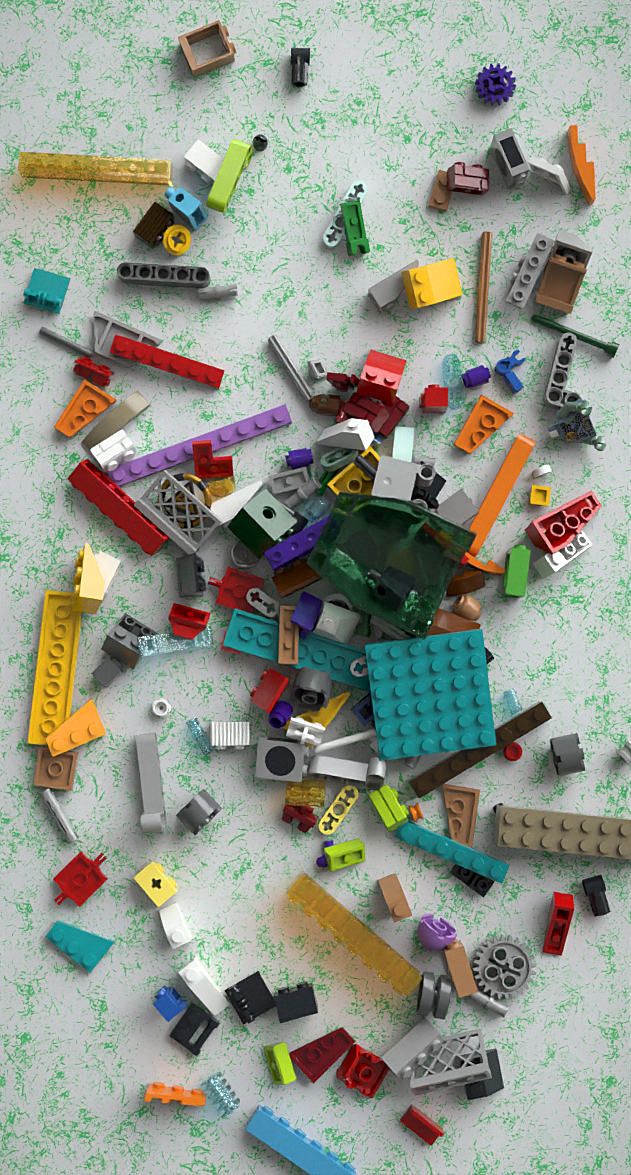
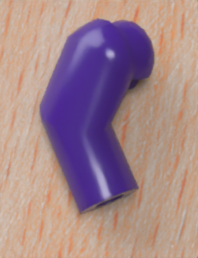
[316,840,334,868]

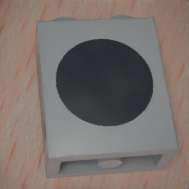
[490,128,530,189]
[255,736,310,782]

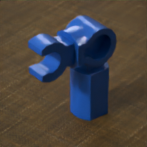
[495,350,525,395]

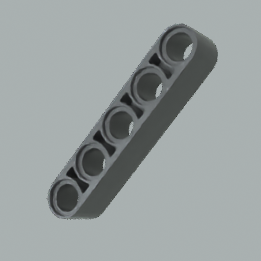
[117,262,211,288]

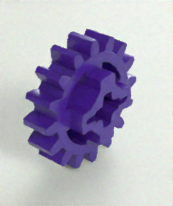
[475,63,516,106]

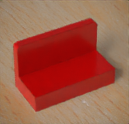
[400,1104,444,1146]

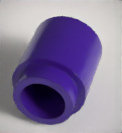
[461,365,491,389]
[285,448,314,470]
[268,701,293,729]

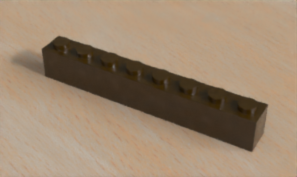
[408,701,552,798]

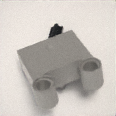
[353,455,436,522]

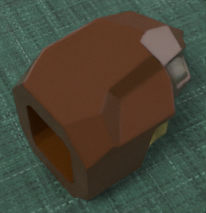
[309,394,340,416]

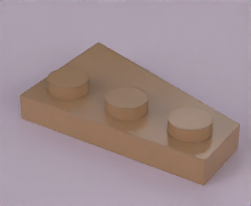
[442,784,480,848]

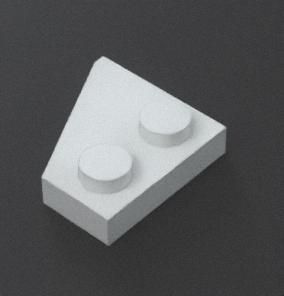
[528,156,571,195]

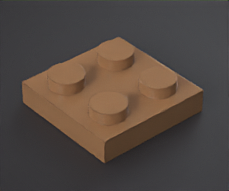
[33,746,79,791]

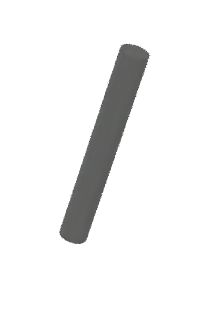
[39,326,93,358]

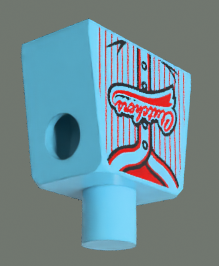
[164,187,208,231]

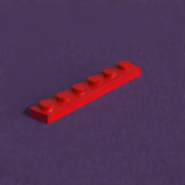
[110,334,225,389]

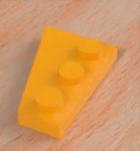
[45,698,106,757]

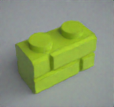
[368,785,409,832]

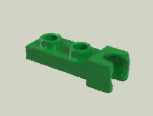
[340,200,370,256]

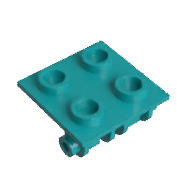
[23,268,71,314]

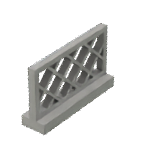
[134,470,222,555]
[410,1029,492,1096]

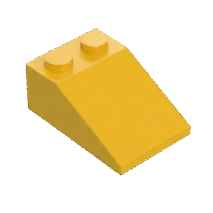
[401,258,463,309]

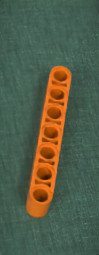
[459,433,536,558]

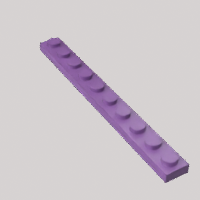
[107,404,292,487]

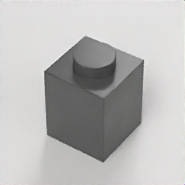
[91,657,124,687]

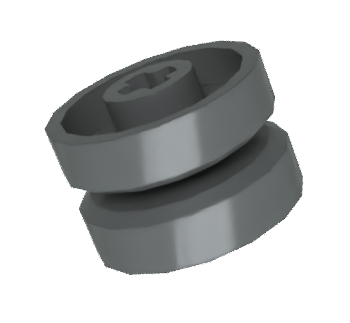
[416,971,451,1020]

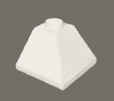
[311,602,361,644]

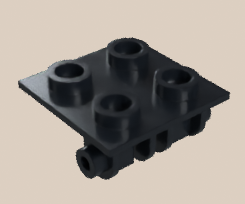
[411,461,446,513]
[224,971,276,1025]

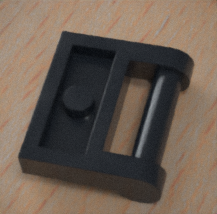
[169,1002,220,1056]

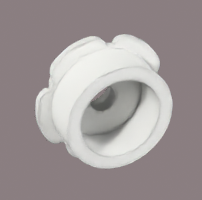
[152,698,171,718]

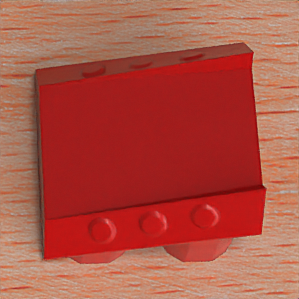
[336,1044,390,1098]

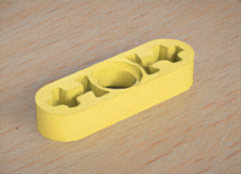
[319,786,358,835]

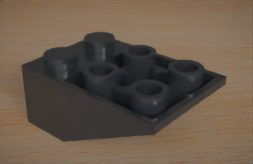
[176,553,206,598]

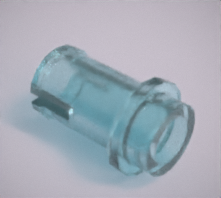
[503,688,523,714]

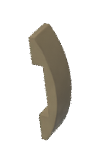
[82,390,151,450]

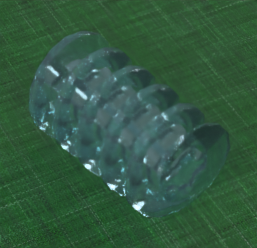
[201,1072,240,1118]

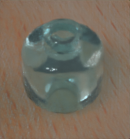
[304,496,332,523]

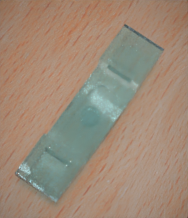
[137,626,214,657]

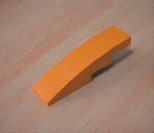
[567,125,596,205]

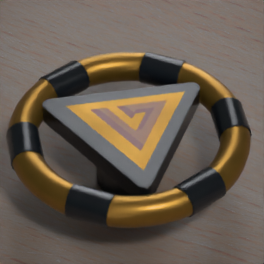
[157,473,212,528]

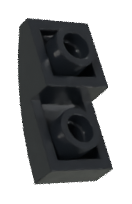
[450,864,494,897]

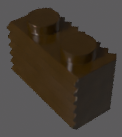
[133,201,175,249]

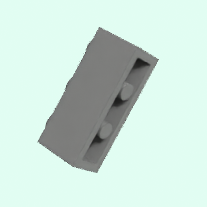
[381,1018,444,1081]

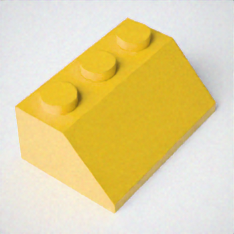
[327,446,380,513]

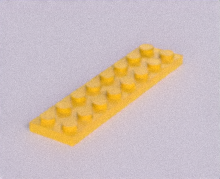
[28,590,83,745]

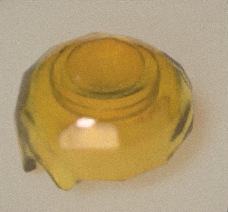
[207,475,236,498]

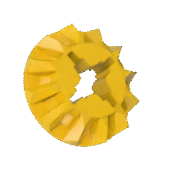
[162,224,191,255]

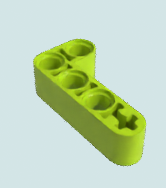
[206,138,252,214]

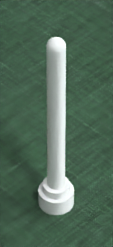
[314,729,376,753]

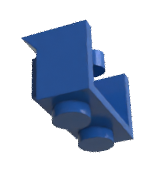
[153,985,188,1022]

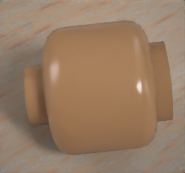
[452,595,482,621]

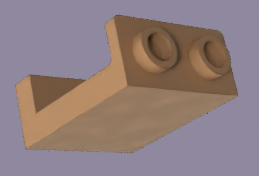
[535,254,587,314]

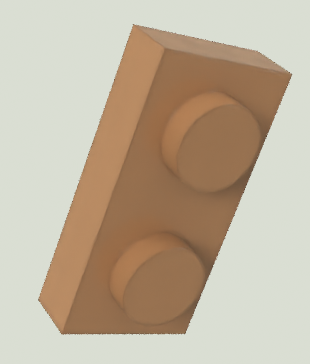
[428,170,452,212]

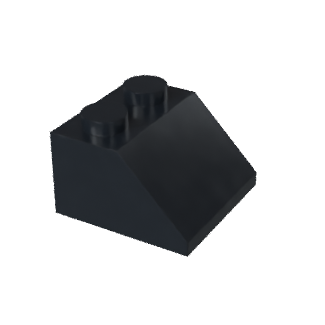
[274,981,318,1023]
[459,1048,504,1100]

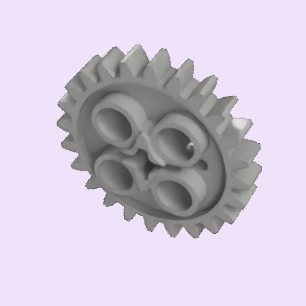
[472,934,537,1000]

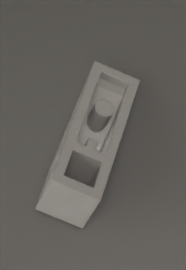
[368,260,419,312]

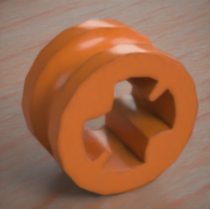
[409,803,424,822]

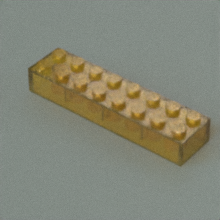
[286,870,423,996]

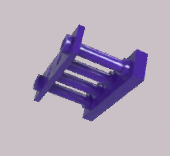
[264,514,342,572]

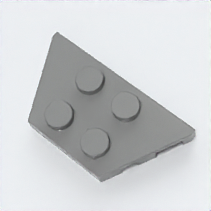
[93,311,162,368]

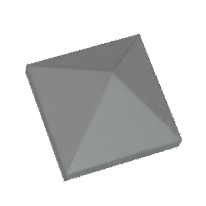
[307,359,327,379]

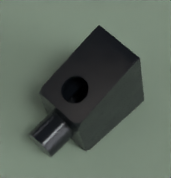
[367,566,418,612]

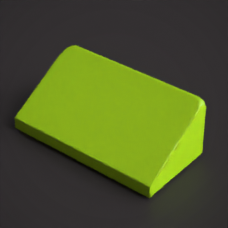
[324,838,366,872]
[263,1042,296,1085]

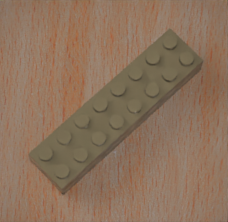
[493,805,631,859]

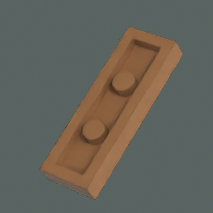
[278,606,299,665]

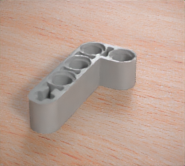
[543,333,581,410]
[308,755,387,790]

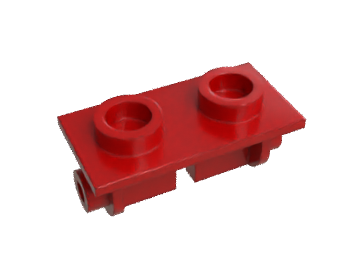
[73,357,115,387]

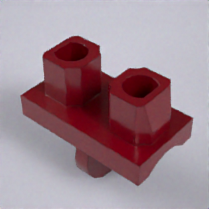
[282,799,319,833]

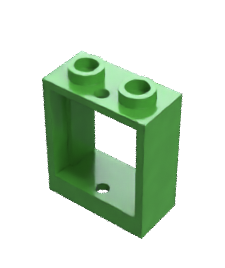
[501,545,531,599]

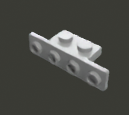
[506,233,554,309]

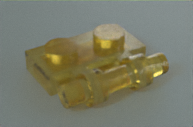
[285,779,325,807]

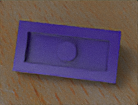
[290,591,323,639]

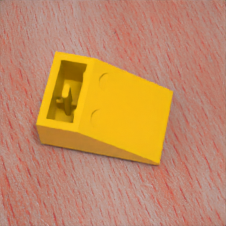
[70,543,105,614]

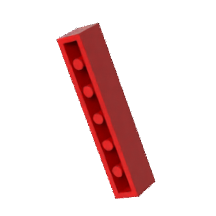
[68,459,170,556]

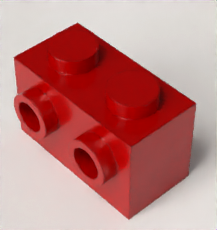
[419,384,448,414]

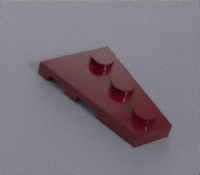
[289,1027,356,1084]

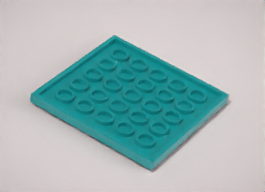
[365,629,496,761]

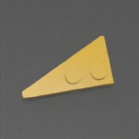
[282,692,351,749]

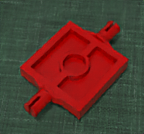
[208,567,269,614]
[53,851,108,907]

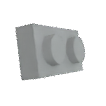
[269,466,309,495]

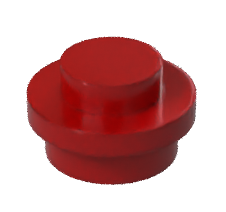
[503,742,522,761]

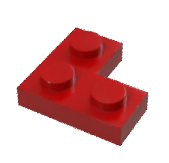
[192,440,234,479]

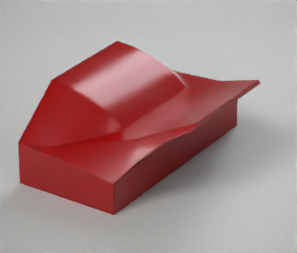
[168,603,211,640]

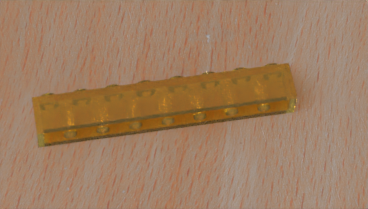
[18,152,173,186]

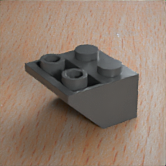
[101,613,158,670]

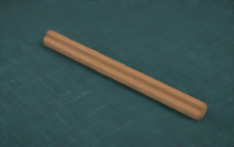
[475,231,492,343]

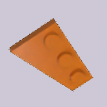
[54,379,117,438]
[453,395,514,454]
[144,1082,207,1106]

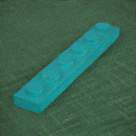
[394,821,510,884]

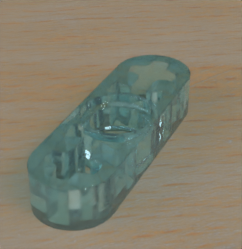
[442,354,464,410]

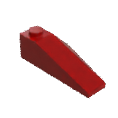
[524,491,602,555]

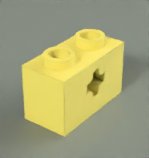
[134,861,178,908]

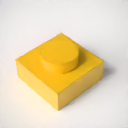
[529,485,551,507]

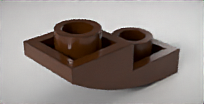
[443,569,486,597]

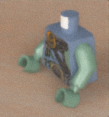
[548,398,606,451]

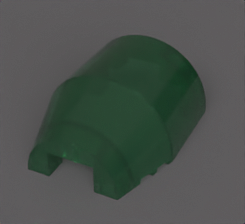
[307,491,477,640]

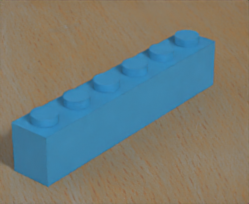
[245,1105,356,1175]

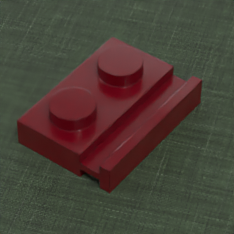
[326,372,360,392]

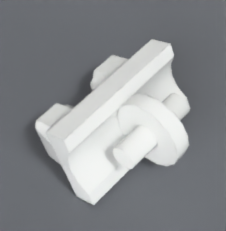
[286,717,325,746]

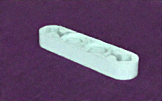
[323,181,367,249]

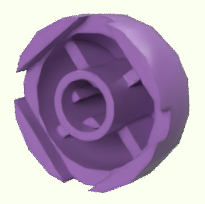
[417,914,457,951]

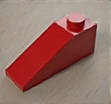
[543,891,574,956]

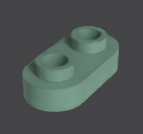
[320,447,358,472]

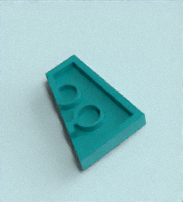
[45,920,115,973]

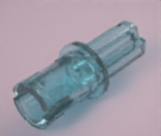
[186,717,213,755]

